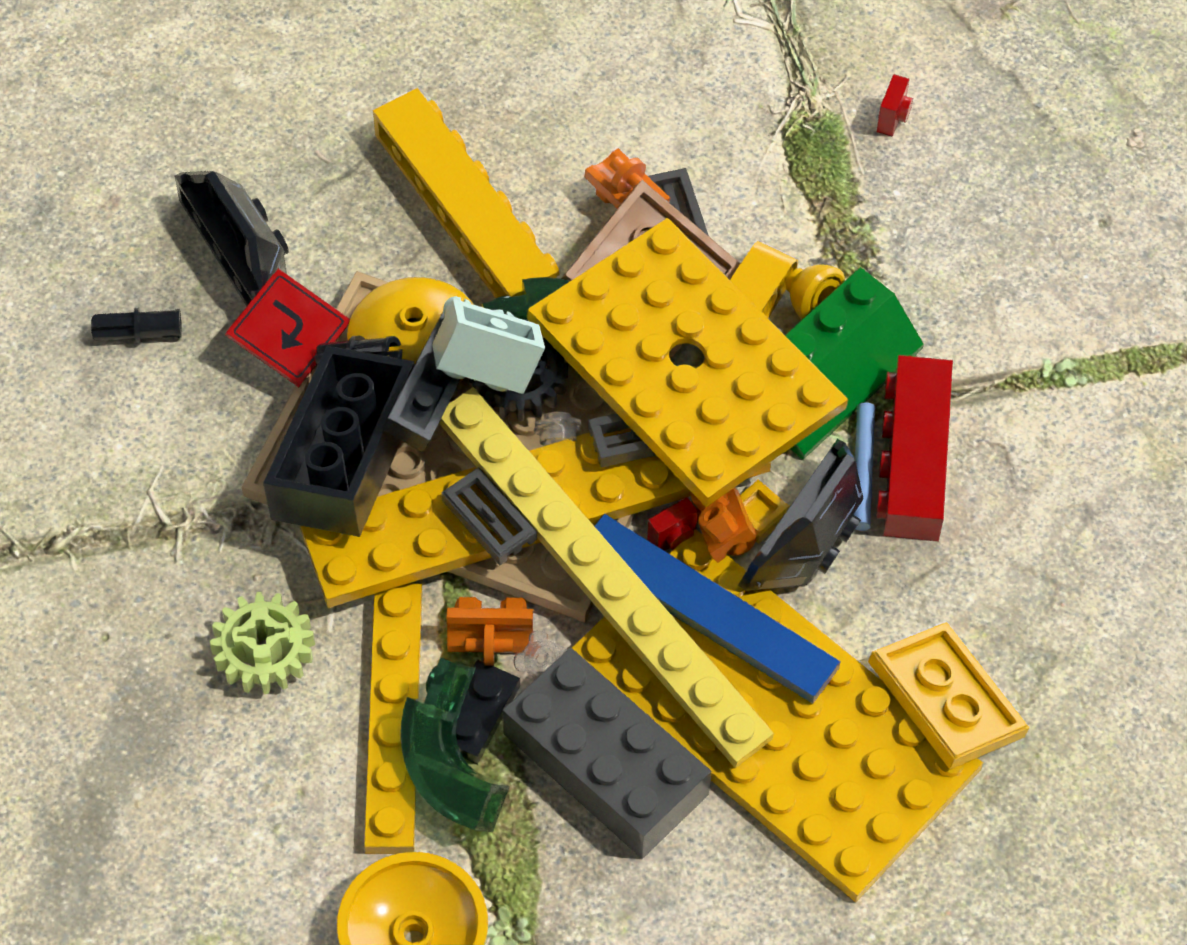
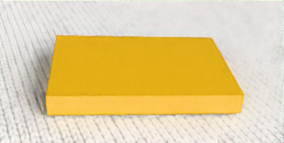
[868,622,1030,769]

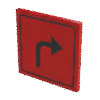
[225,268,350,388]

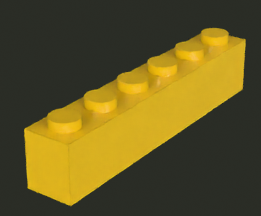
[373,88,560,318]

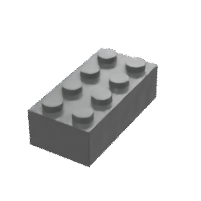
[503,647,712,859]

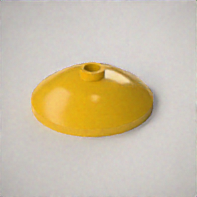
[347,277,474,382]
[337,852,488,945]

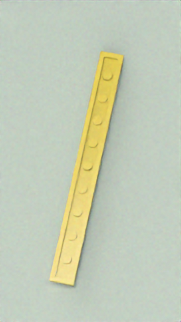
[439,387,774,768]

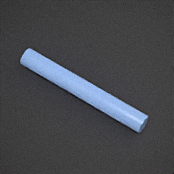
[854,402,875,531]

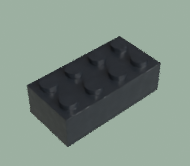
[263,346,415,537]

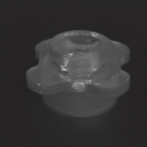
[534,412,581,446]
[513,630,567,680]

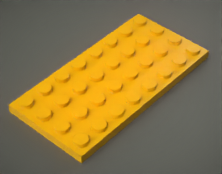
[572,529,983,903]

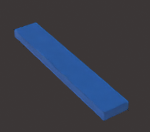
[594,514,841,704]

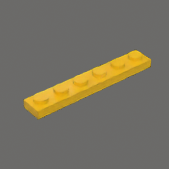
[364,584,423,854]

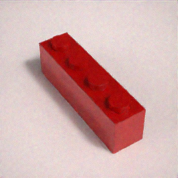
[876,355,953,542]

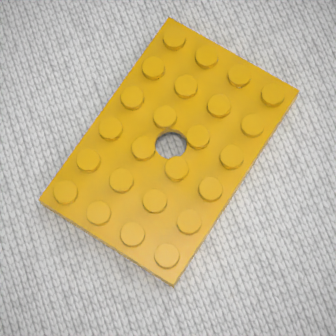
[527,218,848,507]

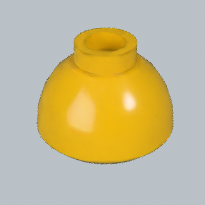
[786,264,845,319]

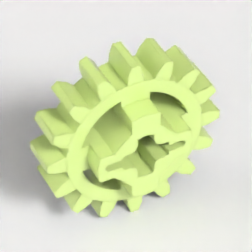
[210,592,315,694]

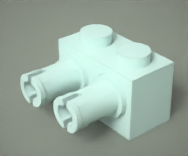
[432,296,545,394]

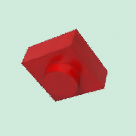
[876,74,914,137]
[647,498,698,551]

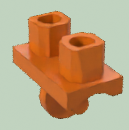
[584,148,670,208]
[689,487,756,563]
[447,597,533,666]

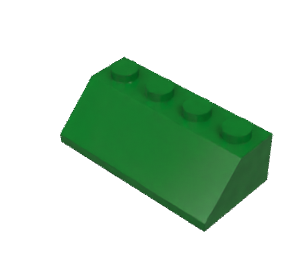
[785,267,924,460]

